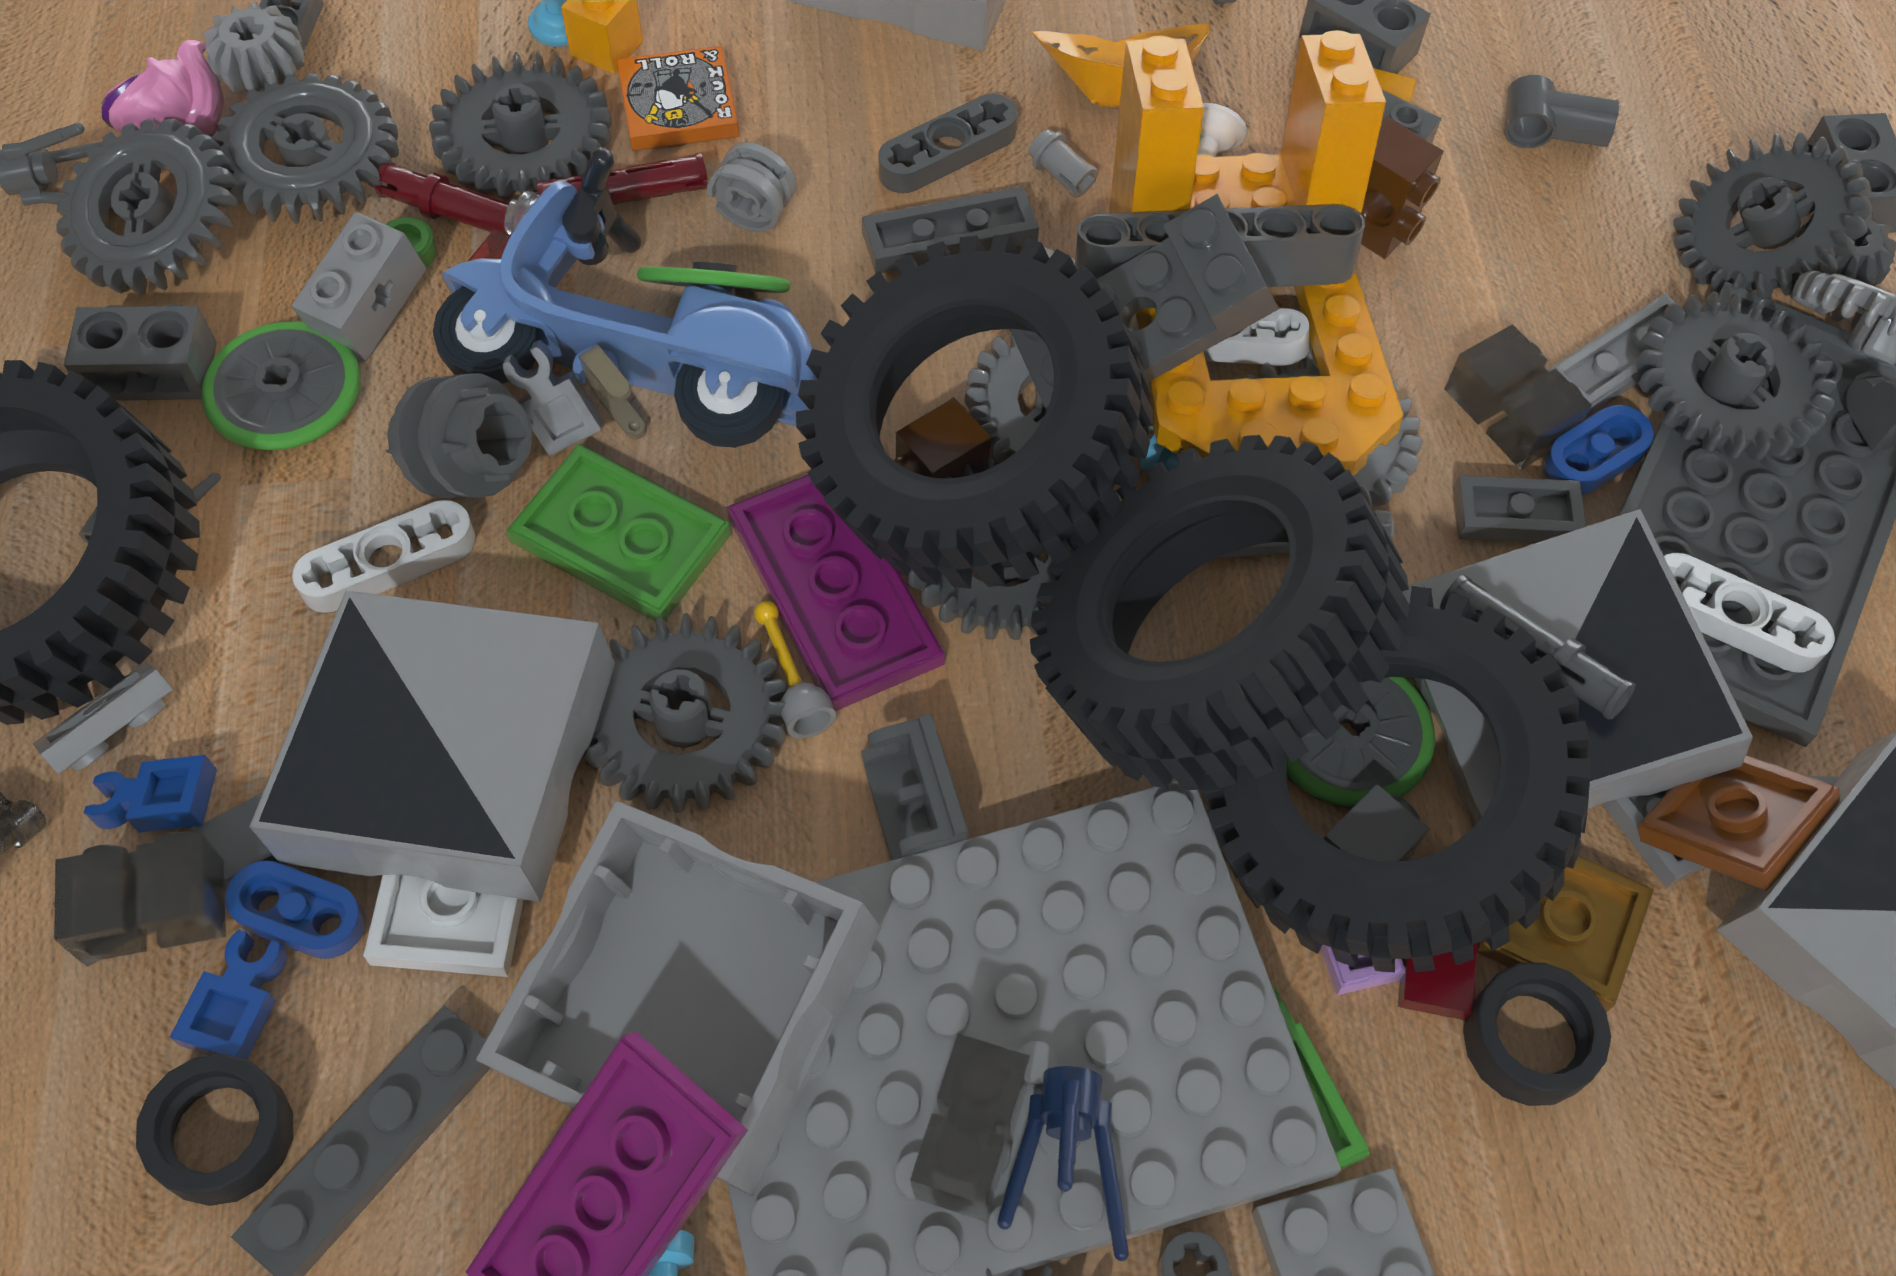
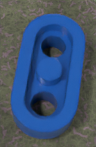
[1544,405,1654,495]
[225,861,365,959]

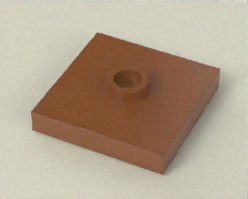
[1638,755,1840,891]

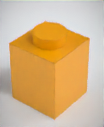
[561,0,643,75]

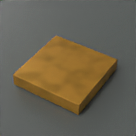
[1477,855,1654,1012]

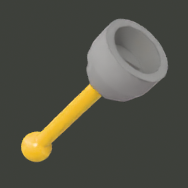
[754,600,837,738]

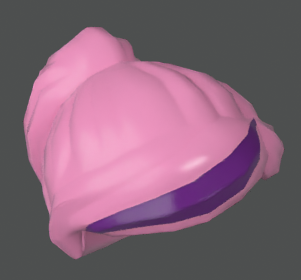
[101,40,224,137]

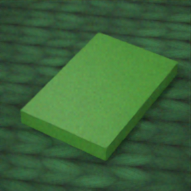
[506,443,731,621]

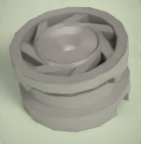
[707,142,797,232]

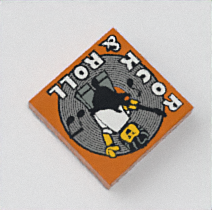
[616,46,739,151]

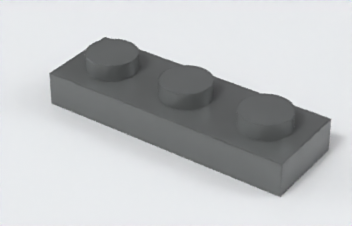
[862,186,1039,274]

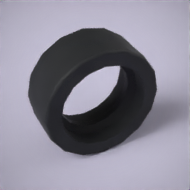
[1463,963,1612,1106]
[136,1053,293,1206]

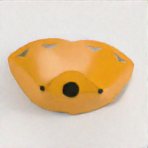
[1031,23,1210,109]

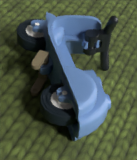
[433,147,818,448]

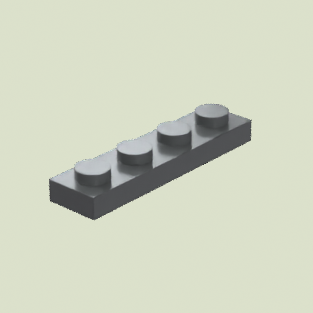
[231,1006,490,1276]

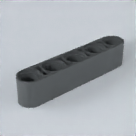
[1075,204,1365,287]

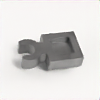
[503,340,604,457]

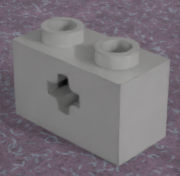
[291,211,427,362]

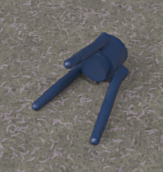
[997,1066,1129,1261]

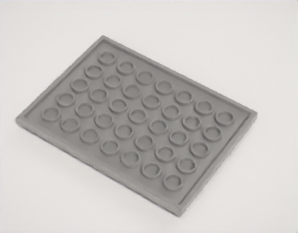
[727,781,1341,1276]

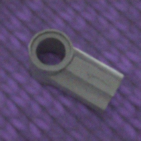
[1505,75,1619,148]

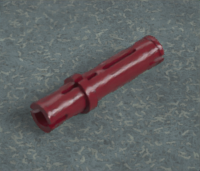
[536,153,708,205]
[375,162,528,239]

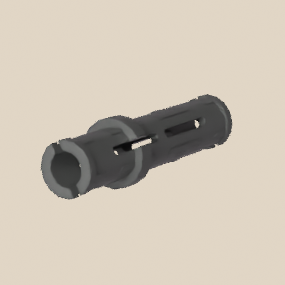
[1440,575,1636,720]

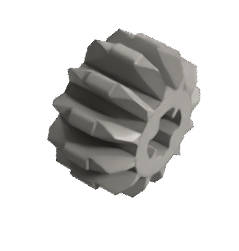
[203,1,305,93]

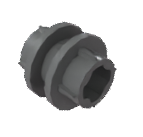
[386,373,533,499]

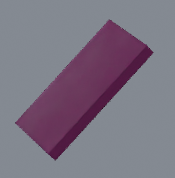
[727,475,945,711]
[466,1031,748,1276]

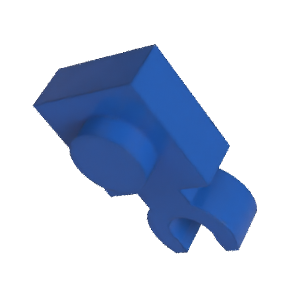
[84,755,217,833]
[169,930,287,1059]

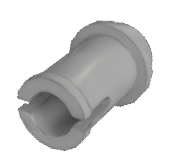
[1029,129,1098,198]

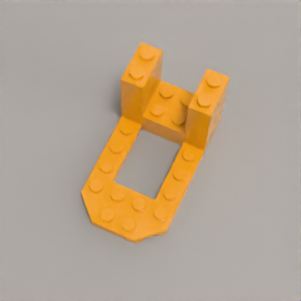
[1109,30,1403,477]

